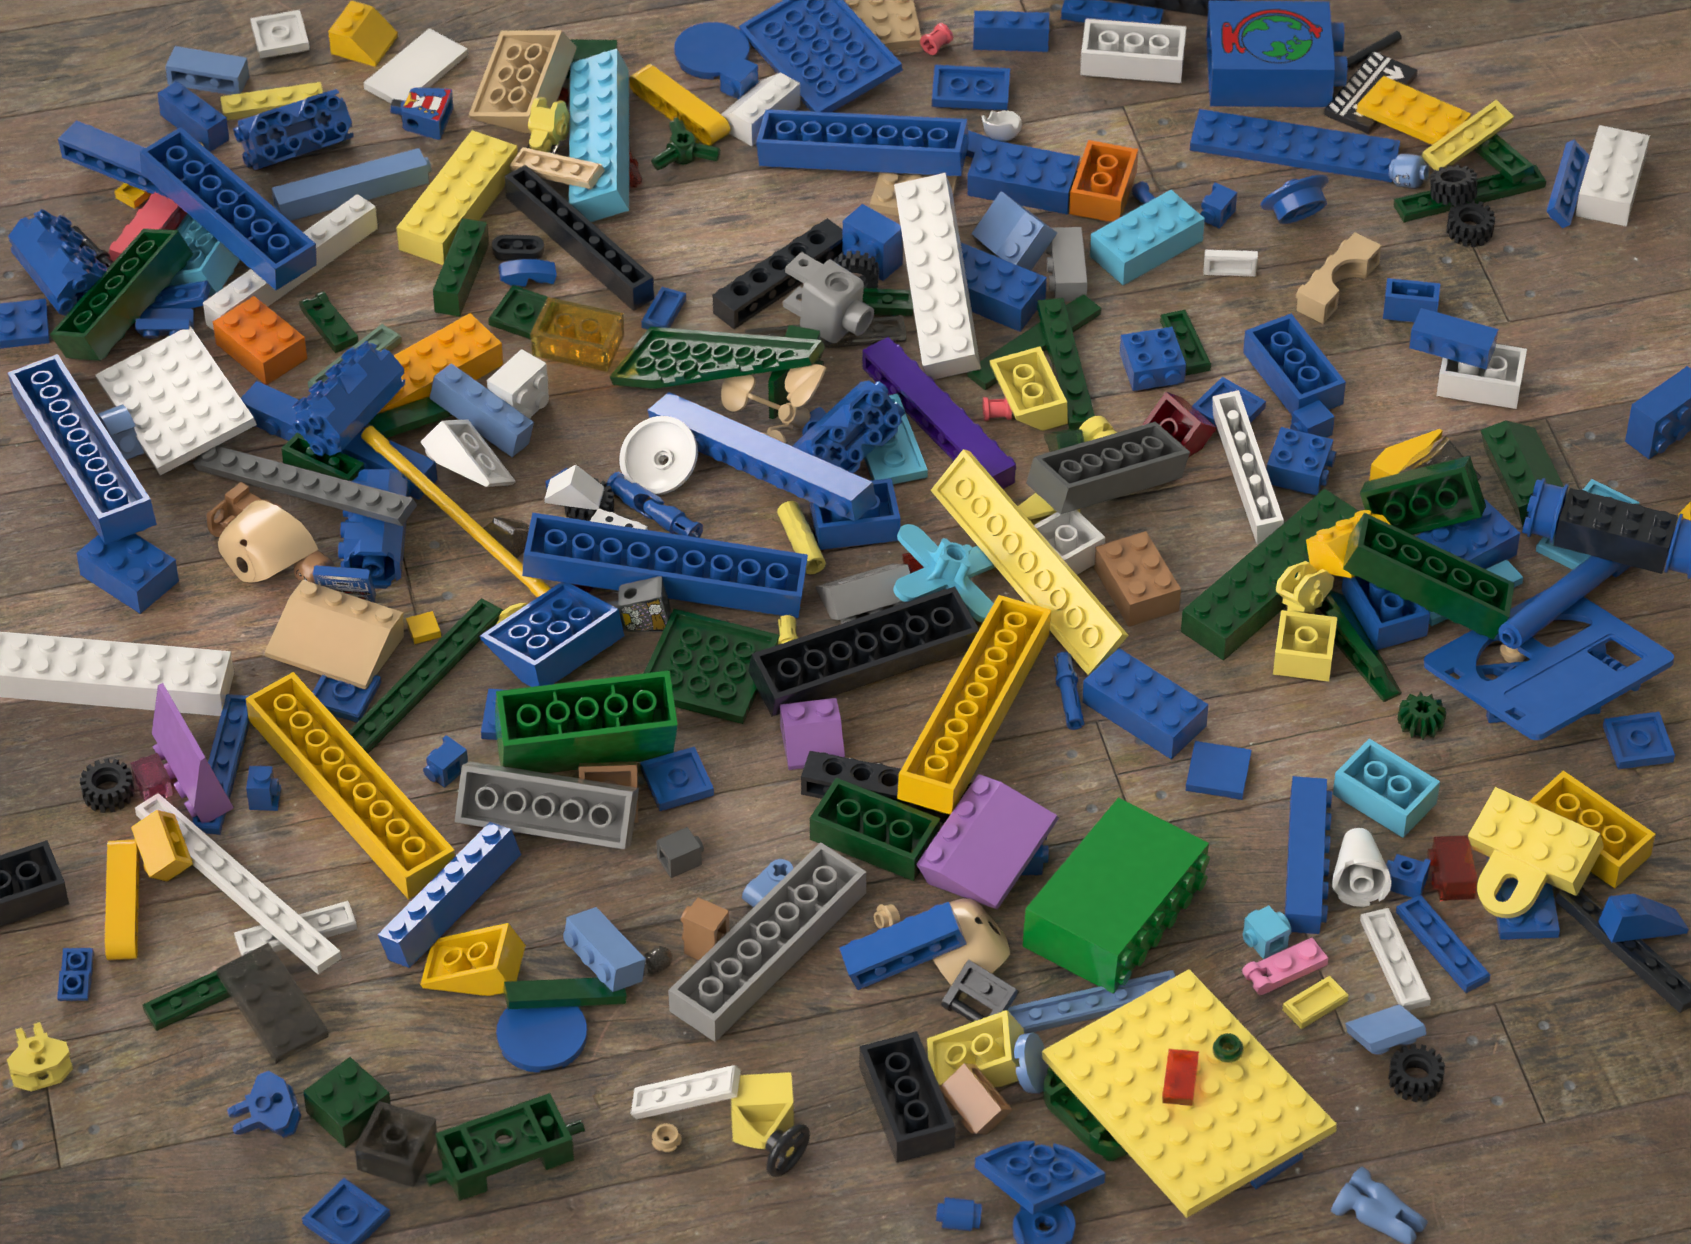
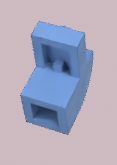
[96,405,144,460]

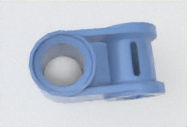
[742,859,794,907]

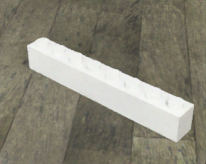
[203,194,378,330]

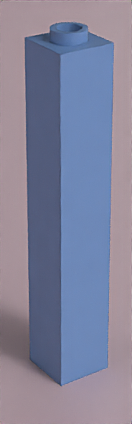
[272,148,432,221]

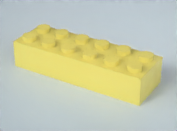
[397,130,518,265]

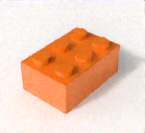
[1069,140,1138,222]
[213,296,307,385]

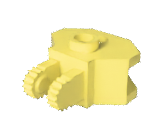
[528,97,570,153]
[1276,561,1334,614]
[7,1022,73,1091]

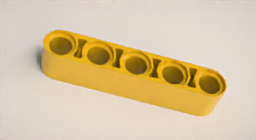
[629,64,731,146]
[105,839,140,961]

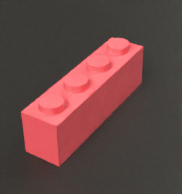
[109,192,187,262]

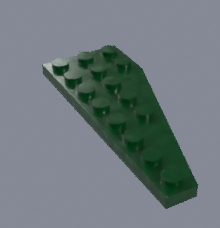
[610,327,825,389]

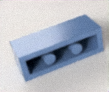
[165,46,249,95]
[563,907,646,992]

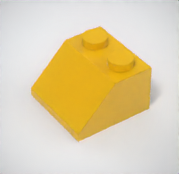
[328,0,398,67]

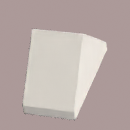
[544,465,604,510]

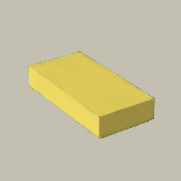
[1283,976,1349,1029]

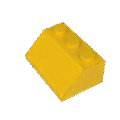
[1306,510,1391,578]

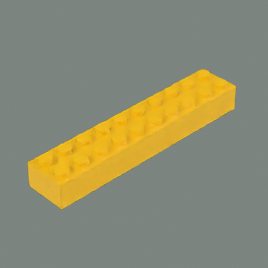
[897,595,1051,815]
[245,672,455,900]

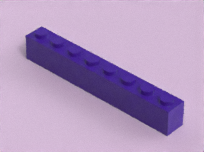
[862,337,1016,489]

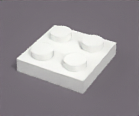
[250,10,309,59]

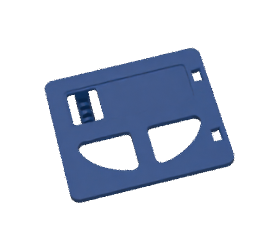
[1424,588,1674,740]

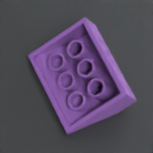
[152,683,234,823]
[917,774,1059,909]

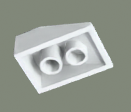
[421,419,516,487]

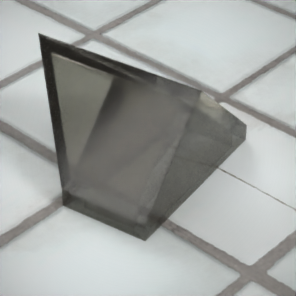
[484,517,530,558]

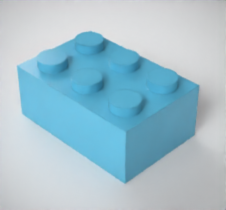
[1333,738,1440,838]

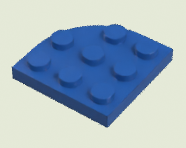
[975,1141,1105,1215]

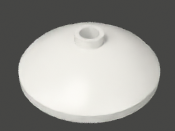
[620,416,698,495]

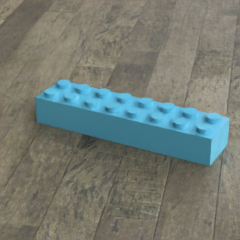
[569,49,629,222]

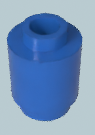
[936,1197,982,1231]

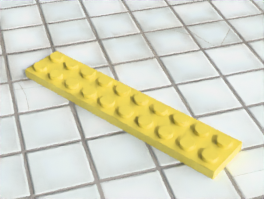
[931,449,1129,676]

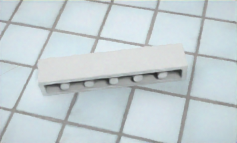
[1213,390,1284,545]

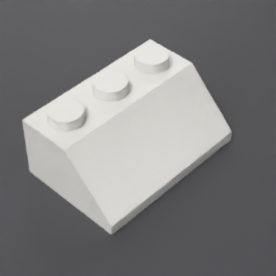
[721,73,800,146]

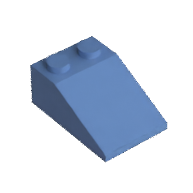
[971,191,1057,271]

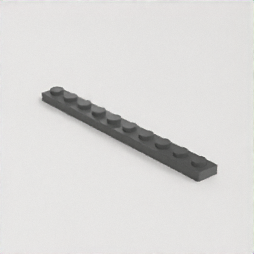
[193,446,417,526]

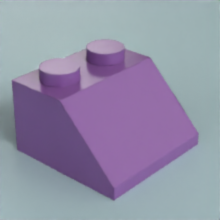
[780,698,845,770]

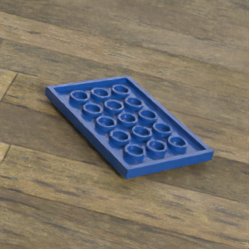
[739,0,903,112]

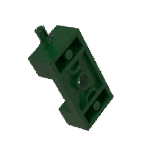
[425,1093,585,1201]

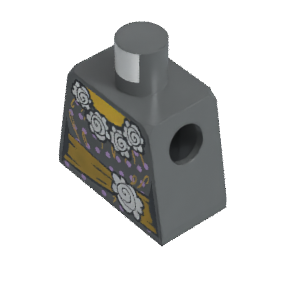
[606,576,672,632]

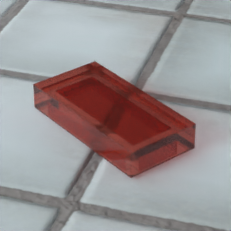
[1162,1049,1199,1106]

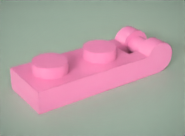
[1242,938,1328,995]

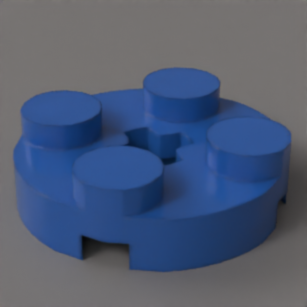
[1013,1204,1075,1244]

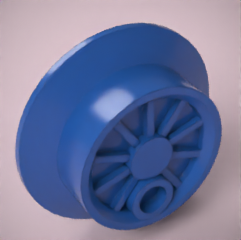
[1260,175,1329,224]

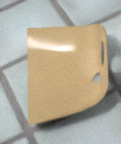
[218,500,319,582]
[933,898,1010,999]

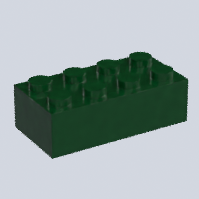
[1360,455,1486,535]
[810,778,940,881]

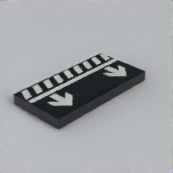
[1324,51,1418,134]

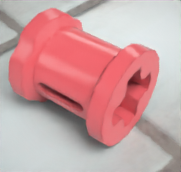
[920,23,953,55]
[983,397,1012,421]

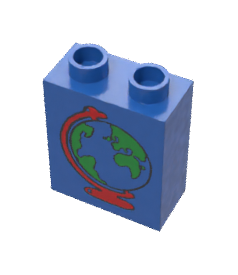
[1206,1,1347,107]

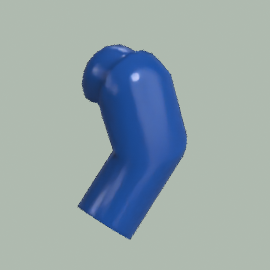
[1131,181,1156,204]

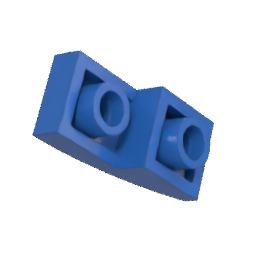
[499,259,557,287]
[57,948,94,1001]

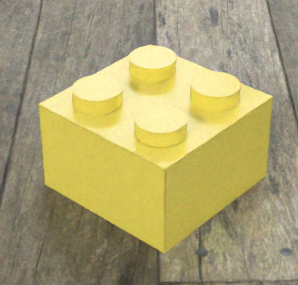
[1273,610,1337,682]

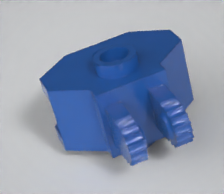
[227,1071,302,1138]

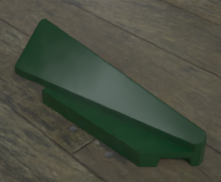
[1318,590,1402,702]

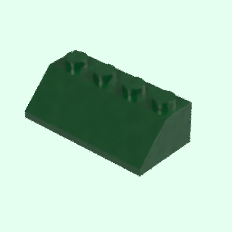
[1481,420,1568,527]

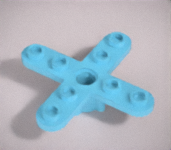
[893,524,995,622]

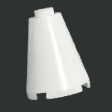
[1332,828,1391,907]

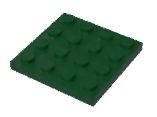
[643,609,780,724]

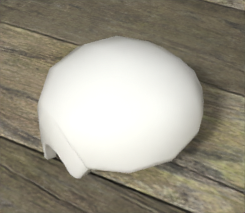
[982,111,1022,142]

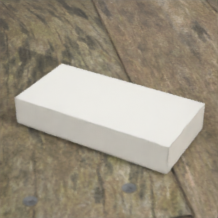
[1204,250,1258,276]

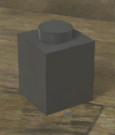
[656,827,704,878]

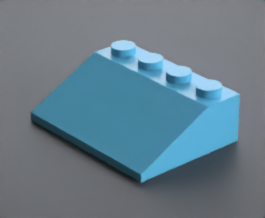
[167,213,240,296]

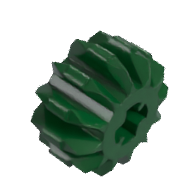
[1397,691,1446,740]

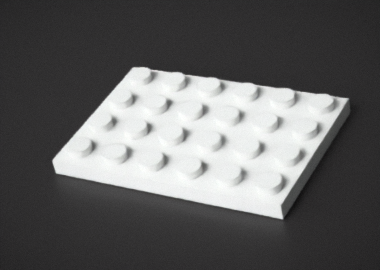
[96,326,257,475]

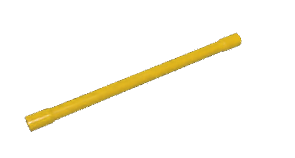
[361,426,551,598]

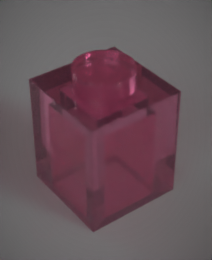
[130,753,173,802]

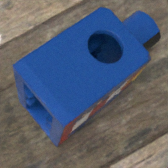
[390,87,454,140]

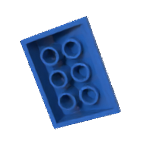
[480,582,624,687]

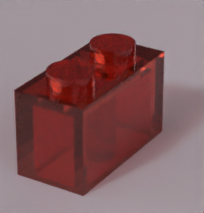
[1427,835,1478,901]

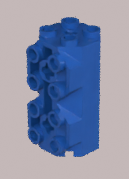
[234,89,354,170]
[8,209,108,316]
[293,341,405,456]
[792,380,905,473]
[338,469,409,589]

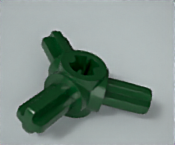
[651,118,721,170]

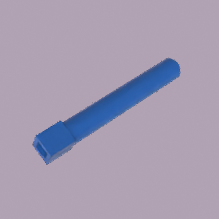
[1499,556,1630,649]

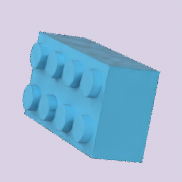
[1090,190,1205,285]

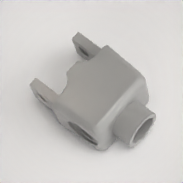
[783,252,874,343]

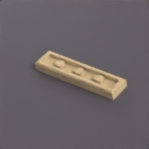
[510,147,605,189]

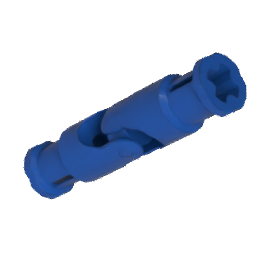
[607,472,703,538]

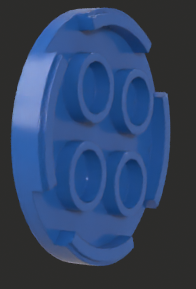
[674,22,749,79]
[497,1006,587,1073]

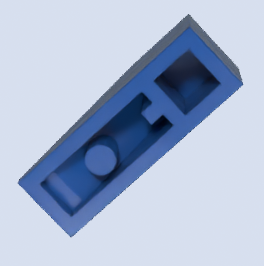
[1598,894,1689,942]

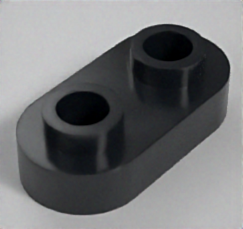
[492,235,544,261]

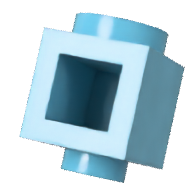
[1243,905,1291,959]

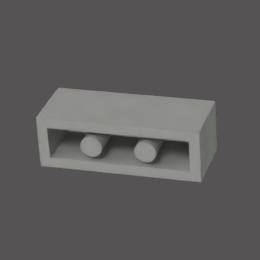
[1045,227,1087,302]

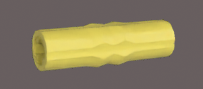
[777,501,826,574]

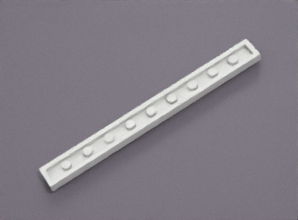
[135,793,341,974]

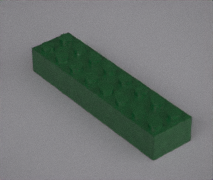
[1181,488,1359,661]

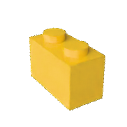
[131,810,193,882]

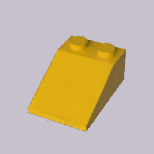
[420,923,526,996]

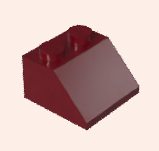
[1142,392,1217,458]

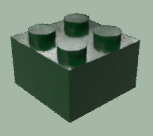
[303,1057,392,1148]

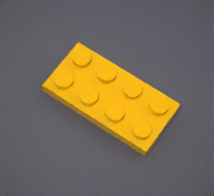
[1357,76,1471,145]

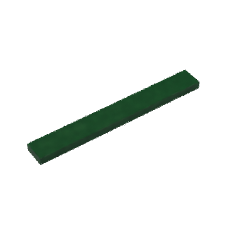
[348,598,503,754]

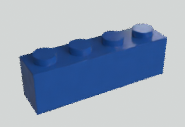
[840,902,967,990]

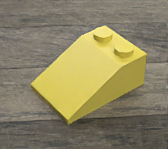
[927,1010,1024,1087]

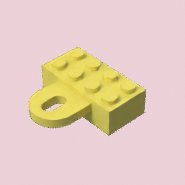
[1468,787,1604,918]

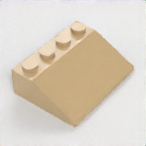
[468,30,577,133]
[265,580,404,690]

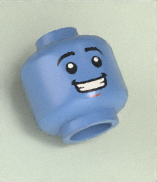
[1389,154,1429,188]

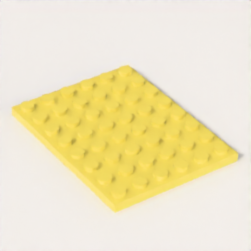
[1042,969,1337,1218]

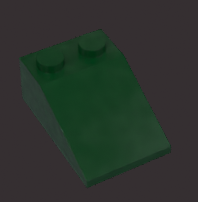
[768,325,824,419]

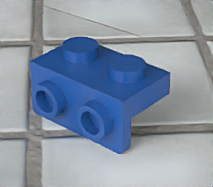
[136,309,194,339]

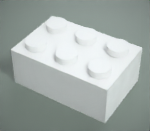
[1437,344,1527,409]

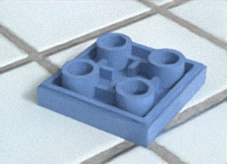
[1345,1004,1426,1054]

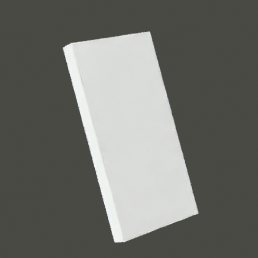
[364,28,468,103]

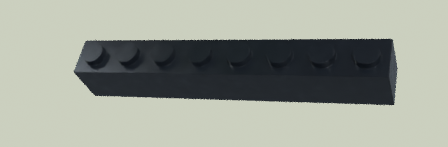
[505,165,654,311]

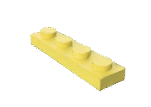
[220,82,323,120]
[1422,100,1514,171]

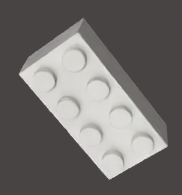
[1080,19,1186,83]
[1576,125,1650,226]

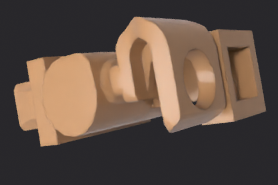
[207,482,282,547]

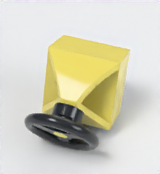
[731,1072,810,1177]

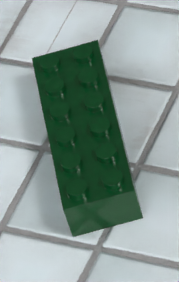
[50,228,193,361]
[1343,513,1515,640]

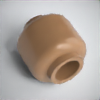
[294,550,335,583]

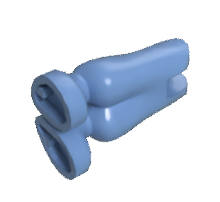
[1331,1167,1428,1244]

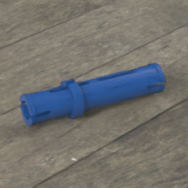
[1054,652,1085,730]

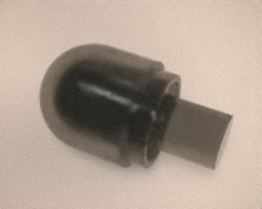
[643,946,673,976]

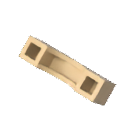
[1296,233,1381,324]

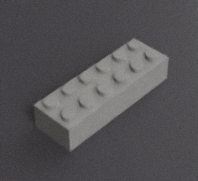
[455,761,639,849]

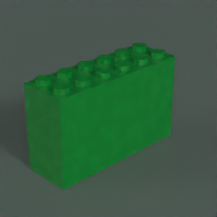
[495,671,678,773]
[1022,797,1210,994]

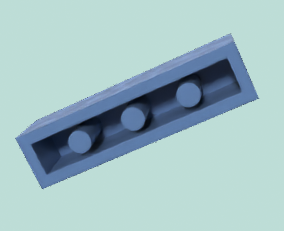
[430,363,534,457]

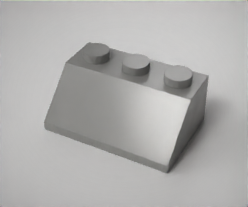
[816,563,910,623]

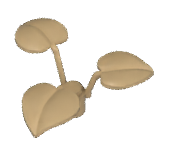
[721,364,827,443]

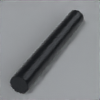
[1347,31,1402,69]

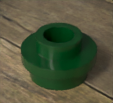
[1213,1033,1243,1063]

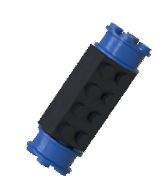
[1522,478,1691,579]

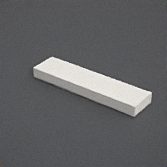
[234,901,357,958]
[1360,908,1431,1011]
[631,1065,741,1119]

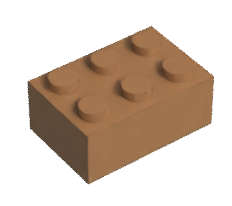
[1094,531,1181,627]

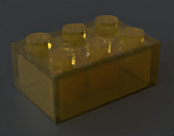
[531,297,625,372]

